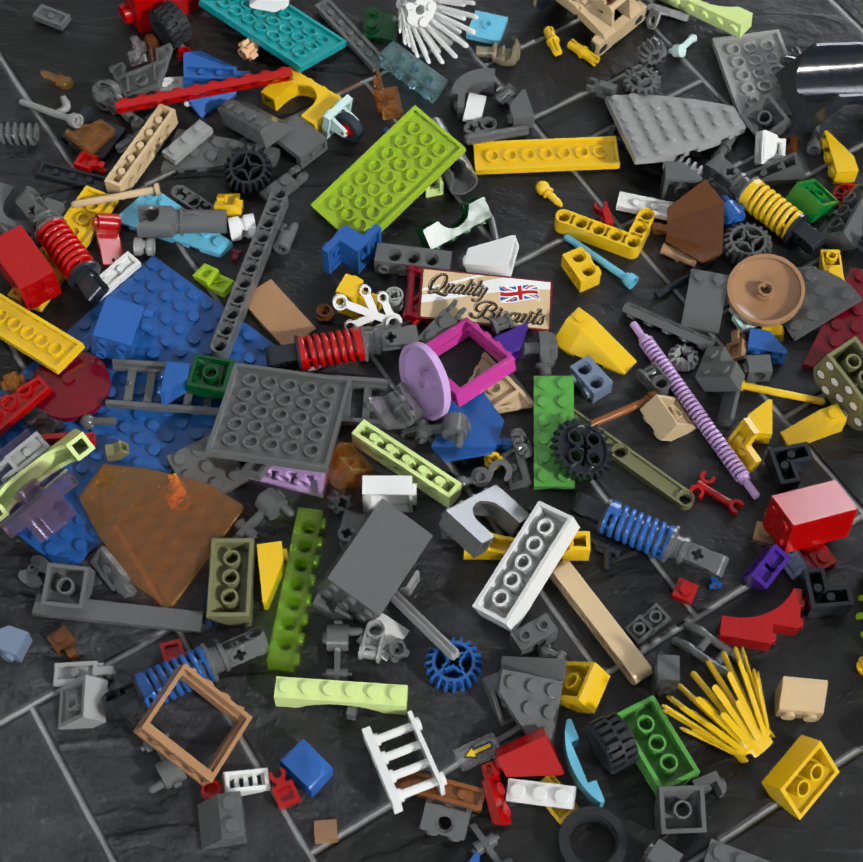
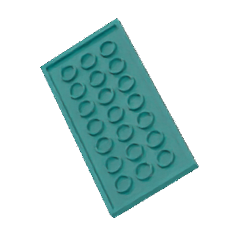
[199,0,347,73]

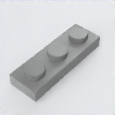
[162,119,213,165]

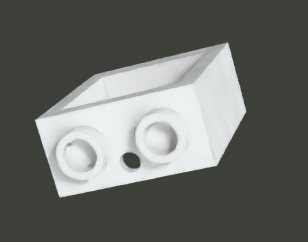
[362,476,417,513]

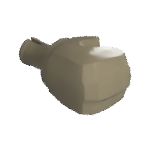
[476,39,521,67]

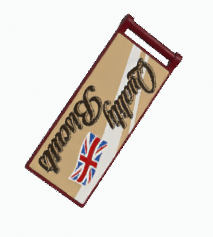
[402,265,553,332]

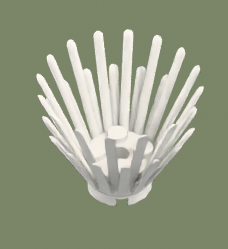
[396,0,478,64]

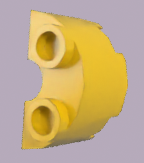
[214,194,244,218]

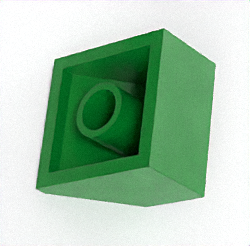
[785,178,840,223]

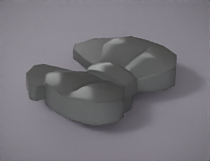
[18,555,49,589]

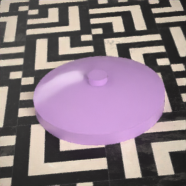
[399,342,451,421]

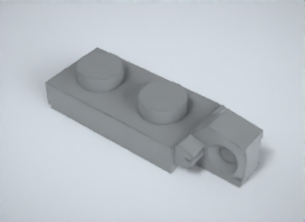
[53,661,116,687]

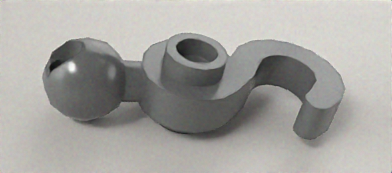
[455,459,513,491]

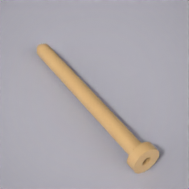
[71,183,161,208]

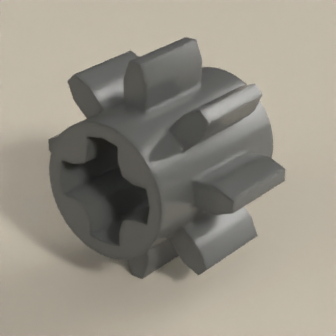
[495,83,517,105]
[326,488,353,514]

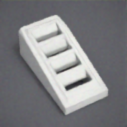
[221,768,271,796]

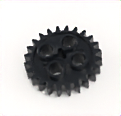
[549,418,613,483]

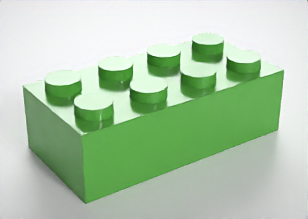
[617,695,700,796]

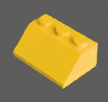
[761,735,840,820]

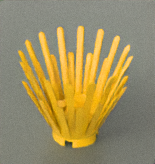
[661,646,775,763]

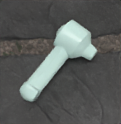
[669,34,697,57]

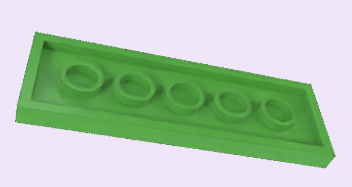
[534,376,575,489]

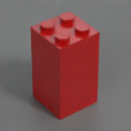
[0,225,62,311]
[762,480,858,553]

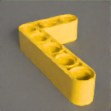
[554,208,655,259]

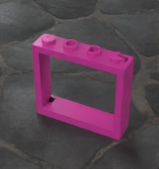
[426,317,516,407]

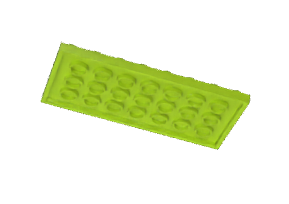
[311,105,466,235]

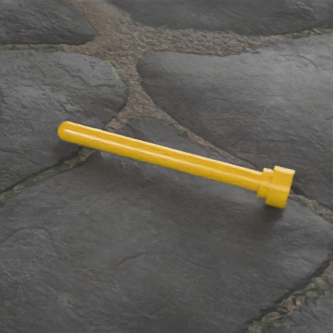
[741,380,826,405]

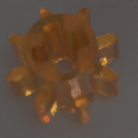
[0,371,26,394]

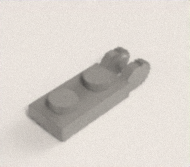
[0,431,50,483]

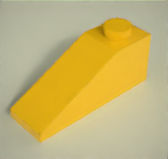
[780,403,847,445]
[257,541,288,610]

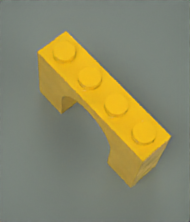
[261,67,341,132]

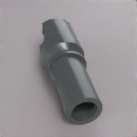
[431,117,478,195]
[136,206,227,238]

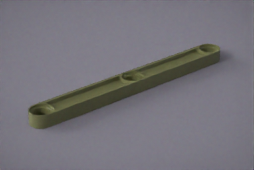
[574,408,695,511]

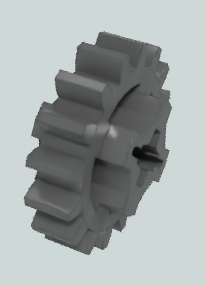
[622,64,661,96]

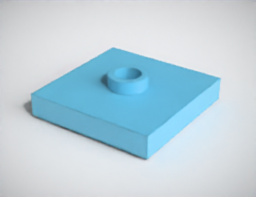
[466,10,508,46]

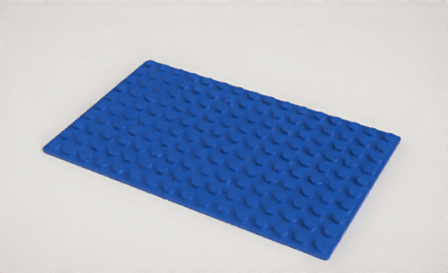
[0,256,281,566]

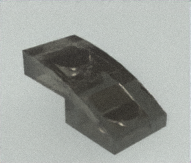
[19,407,65,435]

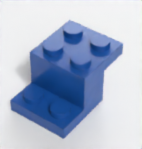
[322,224,382,275]

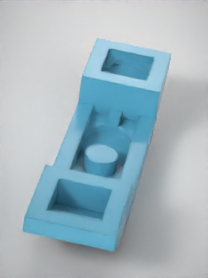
[563,719,605,808]

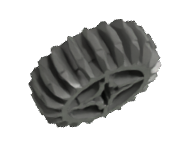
[722,221,773,264]

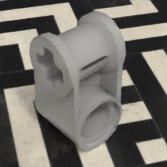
[358,620,386,664]

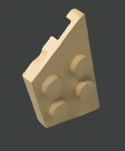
[467,352,534,413]

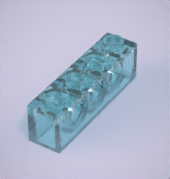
[379,41,448,103]

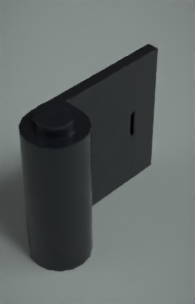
[57,106,127,160]

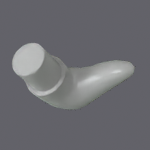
[56,95,71,113]

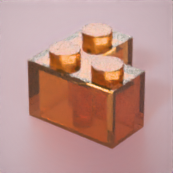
[326,442,375,489]

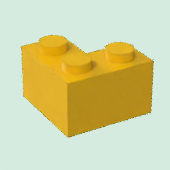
[336,274,382,325]

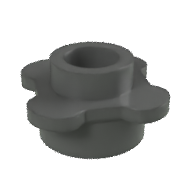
[384,638,410,663]

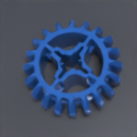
[424,636,483,694]

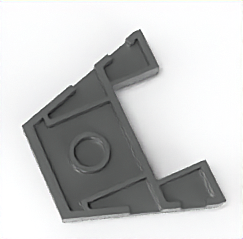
[109,43,173,99]

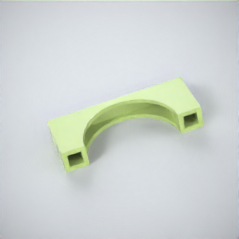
[0,428,95,522]

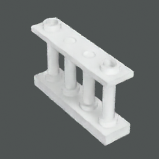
[362,710,447,814]

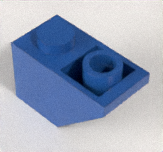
[746,328,787,364]
[158,361,191,405]

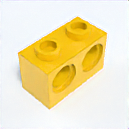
[561,246,601,293]

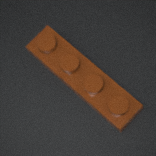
[395,767,485,813]

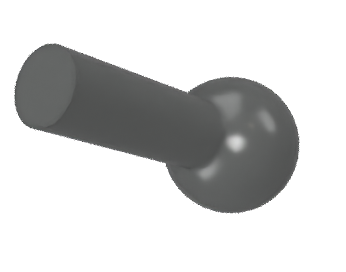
[80,414,117,430]

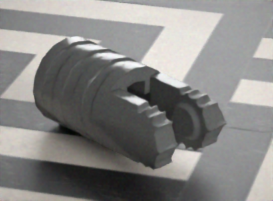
[273,222,298,255]

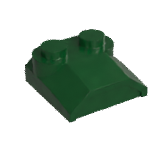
[363,6,399,43]
[186,353,235,399]

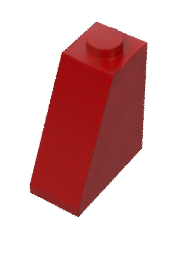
[494,727,565,777]

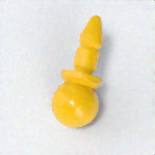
[535,181,563,207]

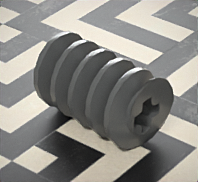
[0,122,39,146]

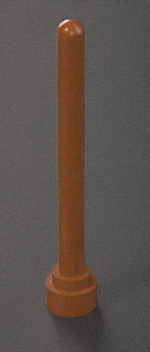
[586,390,658,427]

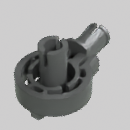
[92,79,136,123]
[523,331,558,376]

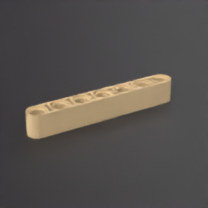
[550,559,653,685]

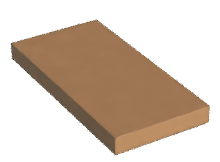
[248,279,316,345]

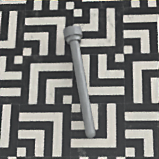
[19,99,84,128]

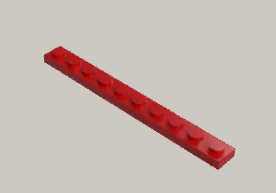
[115,67,293,114]

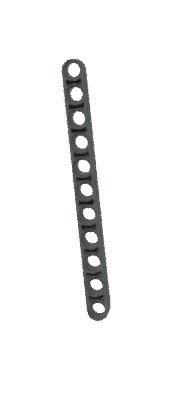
[210,186,289,359]

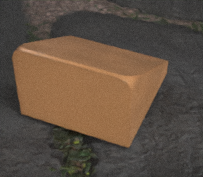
[314,819,338,844]

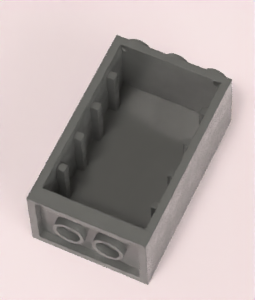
[317,498,433,624]

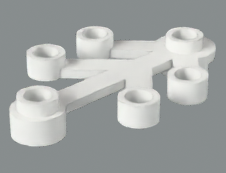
[332,284,403,331]

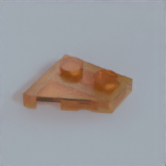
[65,119,116,156]

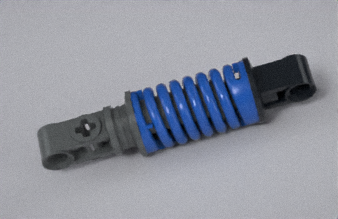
[569,492,730,579]
[101,627,270,720]

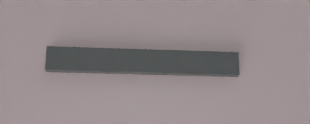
[32,594,204,634]

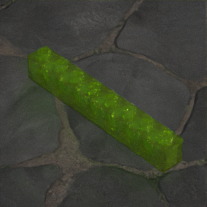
[267,507,327,673]

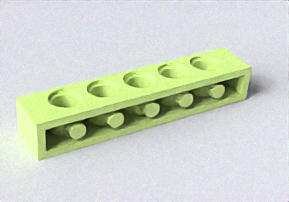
[351,419,462,507]

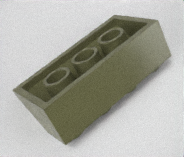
[206,538,256,626]

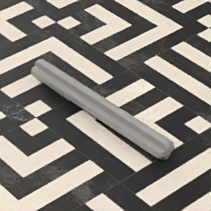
[390,591,460,660]

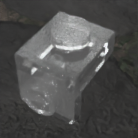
[127,35,147,67]

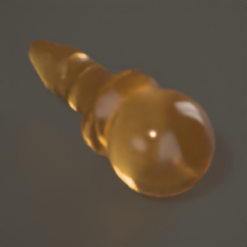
[41,71,74,90]

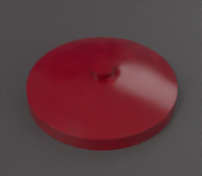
[32,351,111,422]

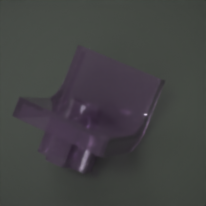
[0,428,79,543]

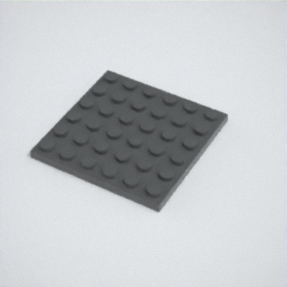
[205,363,352,473]

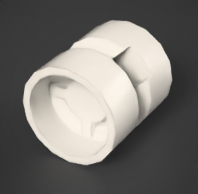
[228,213,256,241]

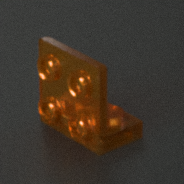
[373,70,404,120]

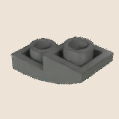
[624,603,671,645]

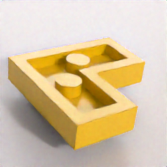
[726,417,762,473]

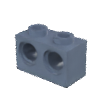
[569,355,613,404]

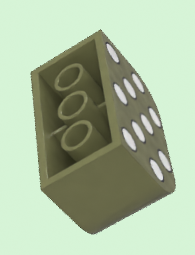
[813,336,863,431]

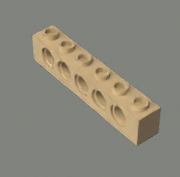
[104,104,178,200]

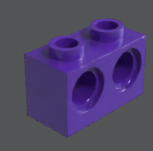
[741,544,791,592]

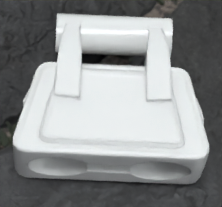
[754,130,786,166]

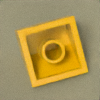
[560,661,610,714]

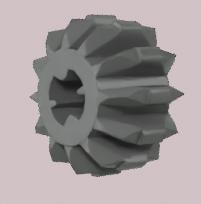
[636,36,667,67]

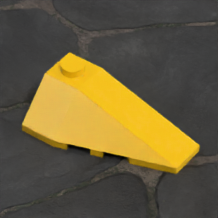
[556,307,637,375]

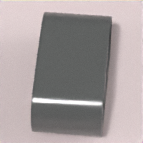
[463,117,497,146]

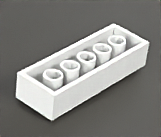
[472,501,580,632]

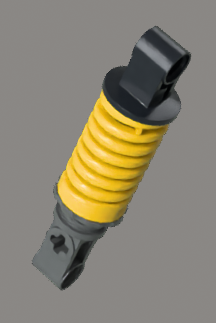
[703,154,826,255]

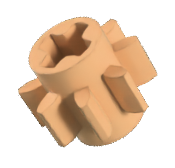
[238,38,259,61]

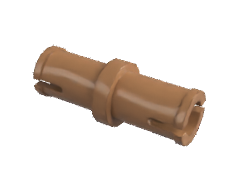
[660,243,697,267]

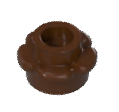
[315,304,334,322]

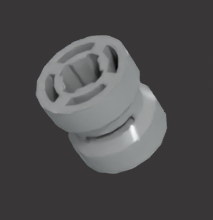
[133,237,156,256]
[385,287,404,313]

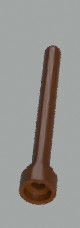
[144,34,158,94]

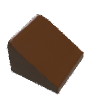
[777,135,799,155]

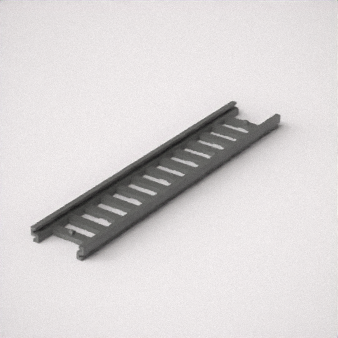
[105,358,389,428]

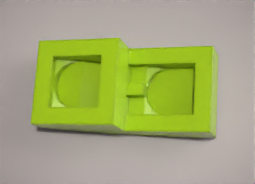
[193,263,235,298]

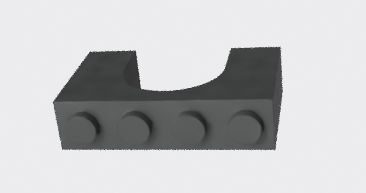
[0,182,66,246]
[439,484,530,558]

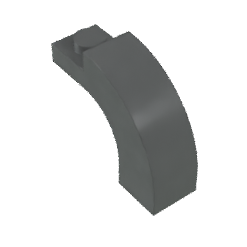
[451,68,495,119]

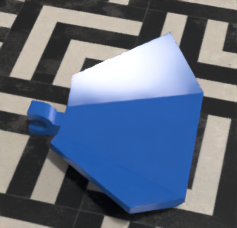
[183,51,250,119]
[431,392,513,462]

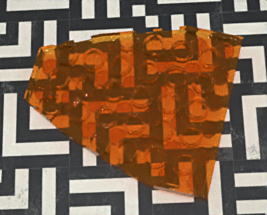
[79,464,244,608]

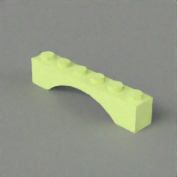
[660,0,753,38]
[274,676,408,715]

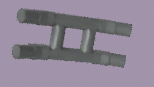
[671,621,751,683]

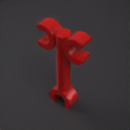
[689,471,744,516]

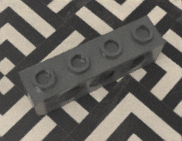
[374,243,452,278]

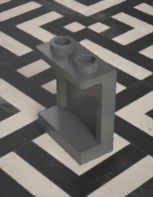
[272,115,328,169]

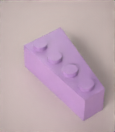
[248,466,330,498]

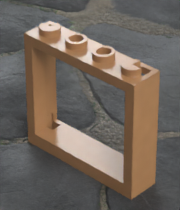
[133,663,253,786]

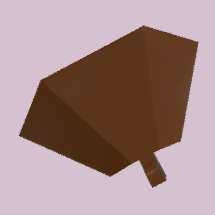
[652,179,725,264]

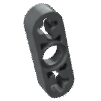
[171,185,214,210]

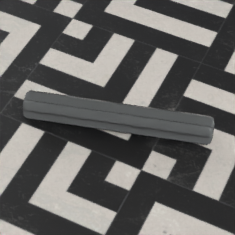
[464,125,529,145]

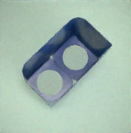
[279,739,334,798]

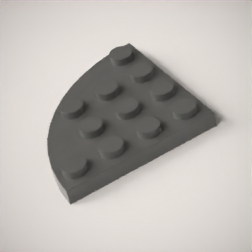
[784,267,862,341]

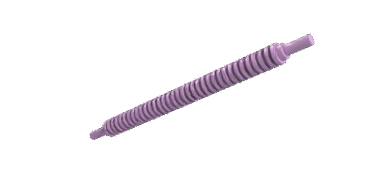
[630,321,760,499]

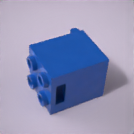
[92,296,153,360]

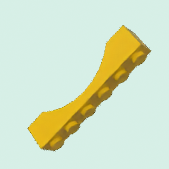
[464,531,591,561]

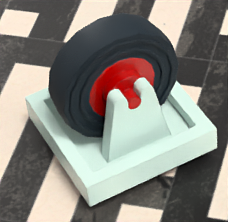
[321,94,364,142]

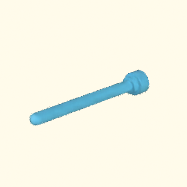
[563,234,639,289]

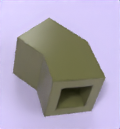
[105,440,130,462]

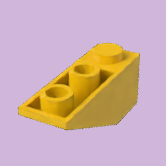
[819,130,859,184]

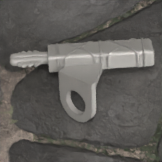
[636,0,689,30]

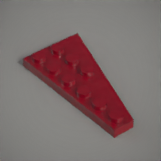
[801,268,863,369]

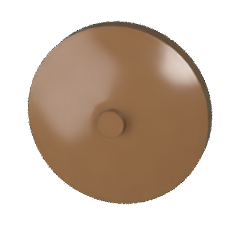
[726,254,805,327]

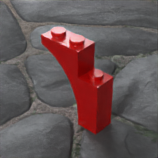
[717,588,805,652]

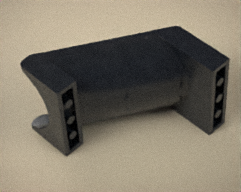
[775,42,863,133]

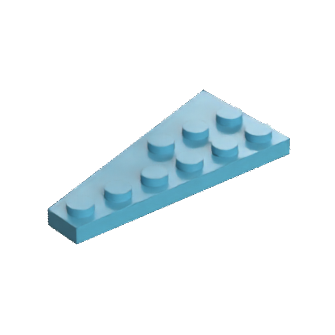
[119,186,233,258]

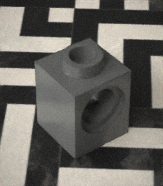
[741,354,773,382]

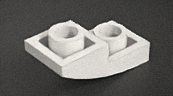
[463,93,487,123]

